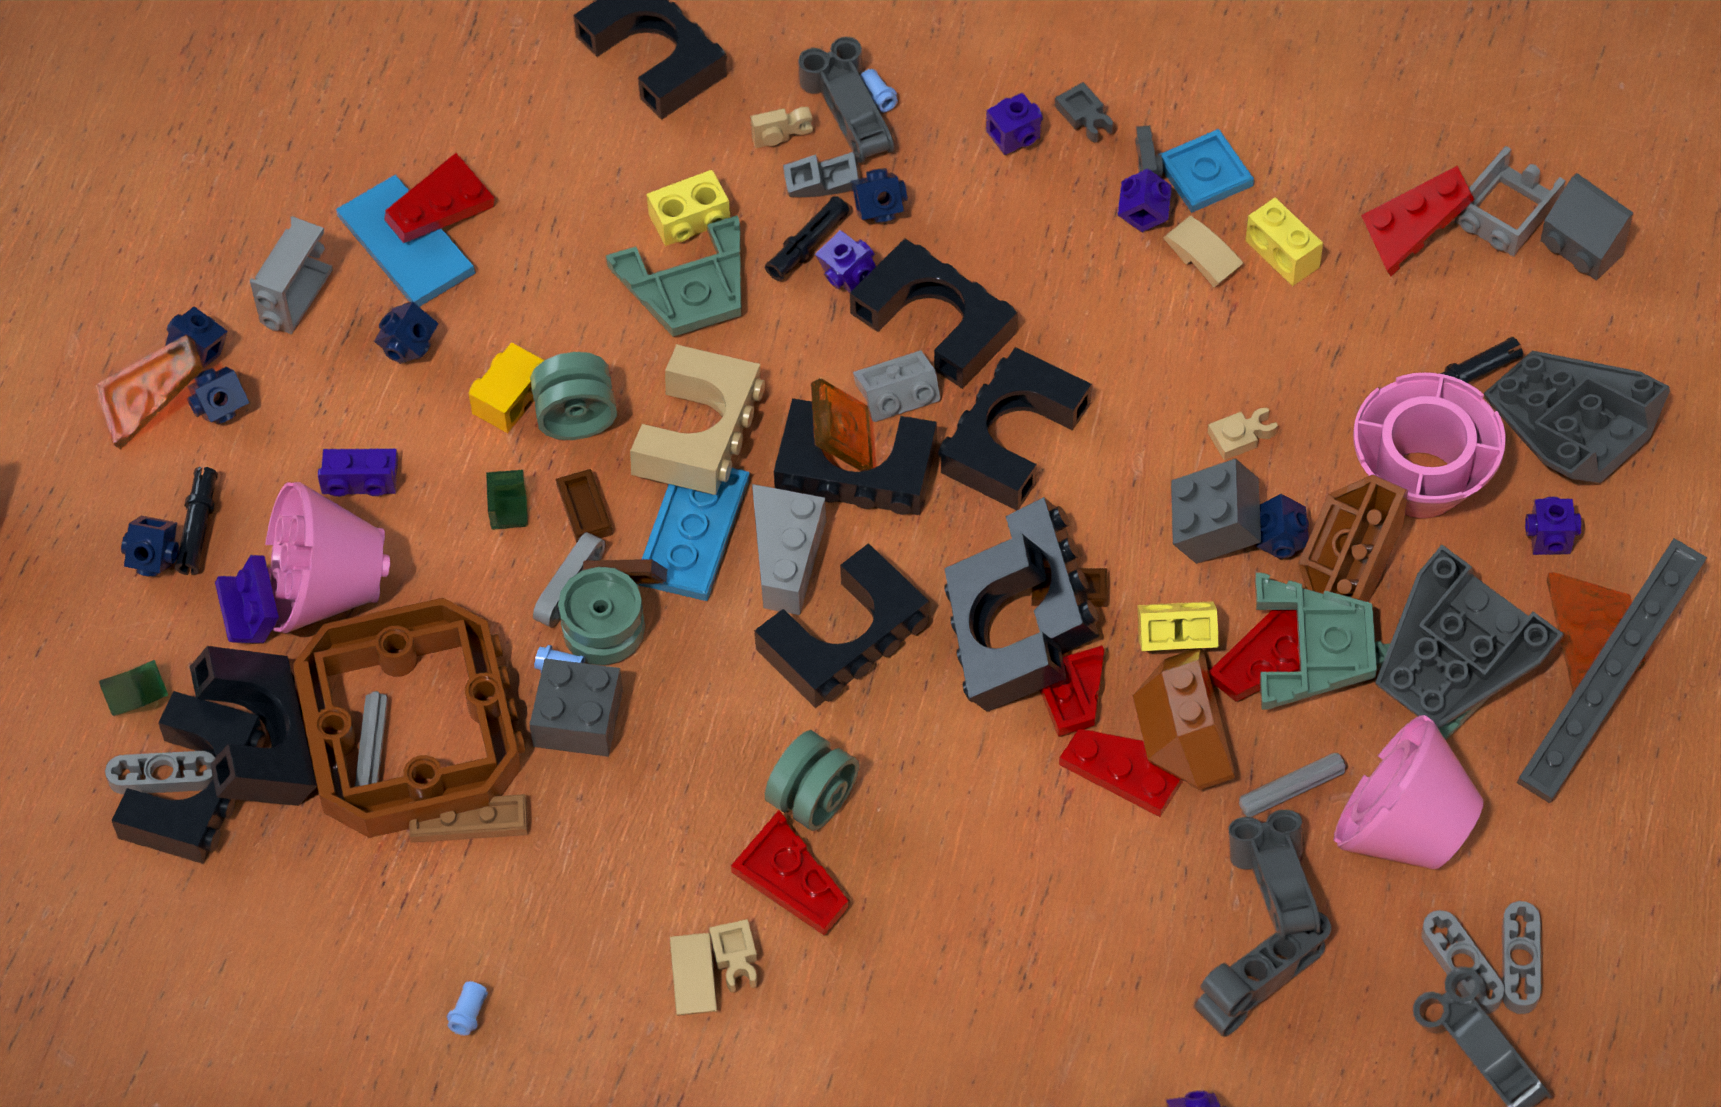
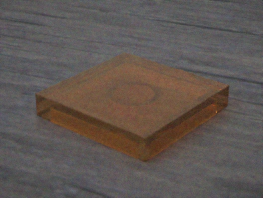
[811,378,873,471]

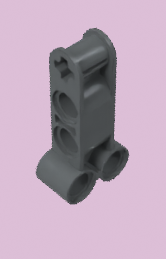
[798,37,894,163]
[1228,810,1320,940]
[1195,912,1331,1037]
[1413,967,1552,1107]

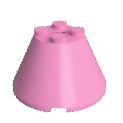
[265,482,390,633]

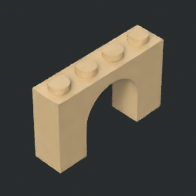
[630,344,765,495]

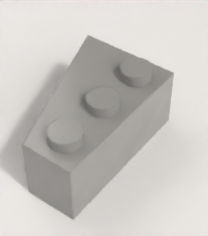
[752,484,826,615]

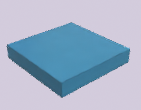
[1159,129,1254,213]

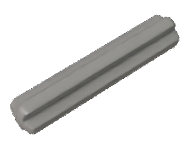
[355,691,388,787]
[1239,753,1346,817]

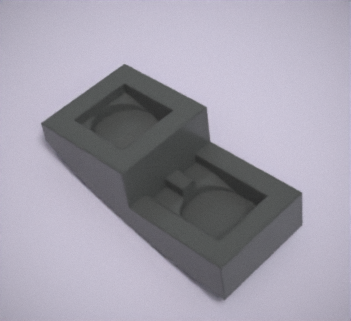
[783,152,861,197]

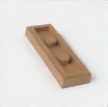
[409,794,527,843]

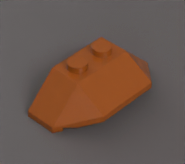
[1298,474,1408,602]
[1133,648,1236,790]

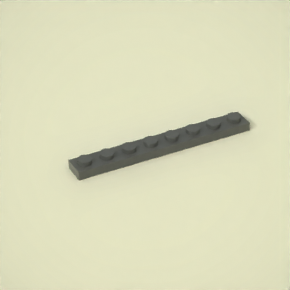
[1517,538,1707,803]

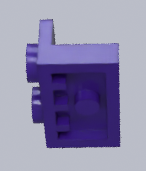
[318,448,398,497]
[215,555,279,643]

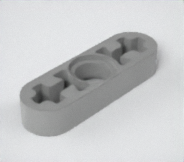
[533,532,605,628]
[105,751,215,794]
[1502,901,1541,1014]
[1421,910,1504,1014]

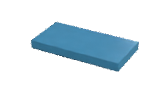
[336,175,475,307]
[637,468,750,601]

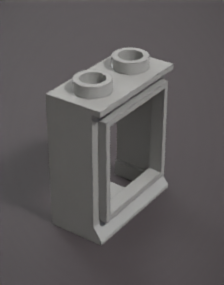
[1454,146,1566,257]
[250,216,333,334]

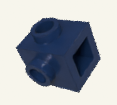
[851,168,908,222]
[374,301,439,364]
[165,306,228,372]
[187,367,250,424]
[1256,494,1309,559]
[121,515,179,576]

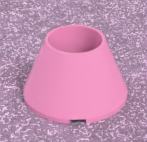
[1353,373,1505,518]
[1334,715,1484,870]

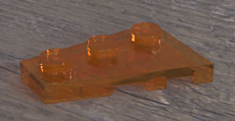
[95,334,203,449]

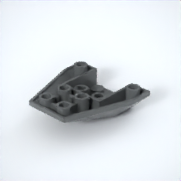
[1484,351,1670,483]
[1375,545,1564,729]

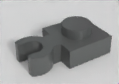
[1055,82,1113,143]
[1135,125,1163,176]

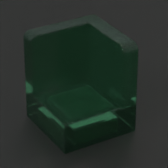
[486,470,528,530]
[98,660,168,716]

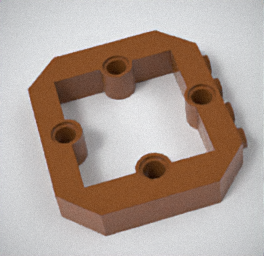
[293,598,526,838]

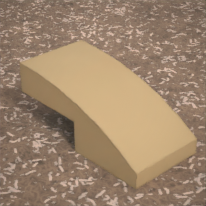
[1164,215,1243,288]
[670,933,717,1016]

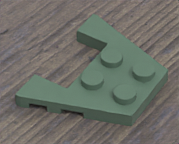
[606,215,741,337]
[1255,573,1377,710]

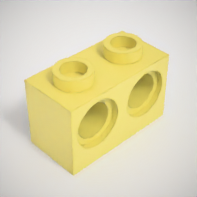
[647,170,730,246]
[1245,198,1323,286]
[1137,601,1218,651]

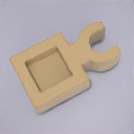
[750,107,813,148]
[1208,408,1278,460]
[709,919,757,993]

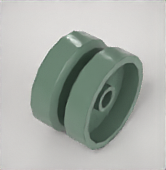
[530,352,617,440]
[558,567,645,665]
[765,730,859,831]

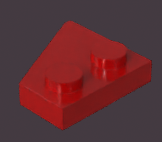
[1040,645,1104,737]

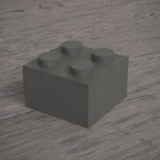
[1171,458,1261,564]
[530,658,623,757]

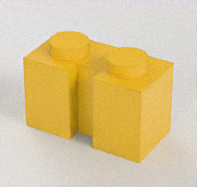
[469,342,544,433]

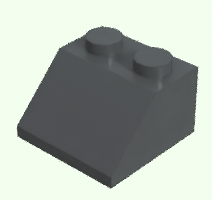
[1540,173,1634,281]

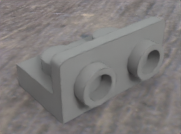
[853,350,940,422]

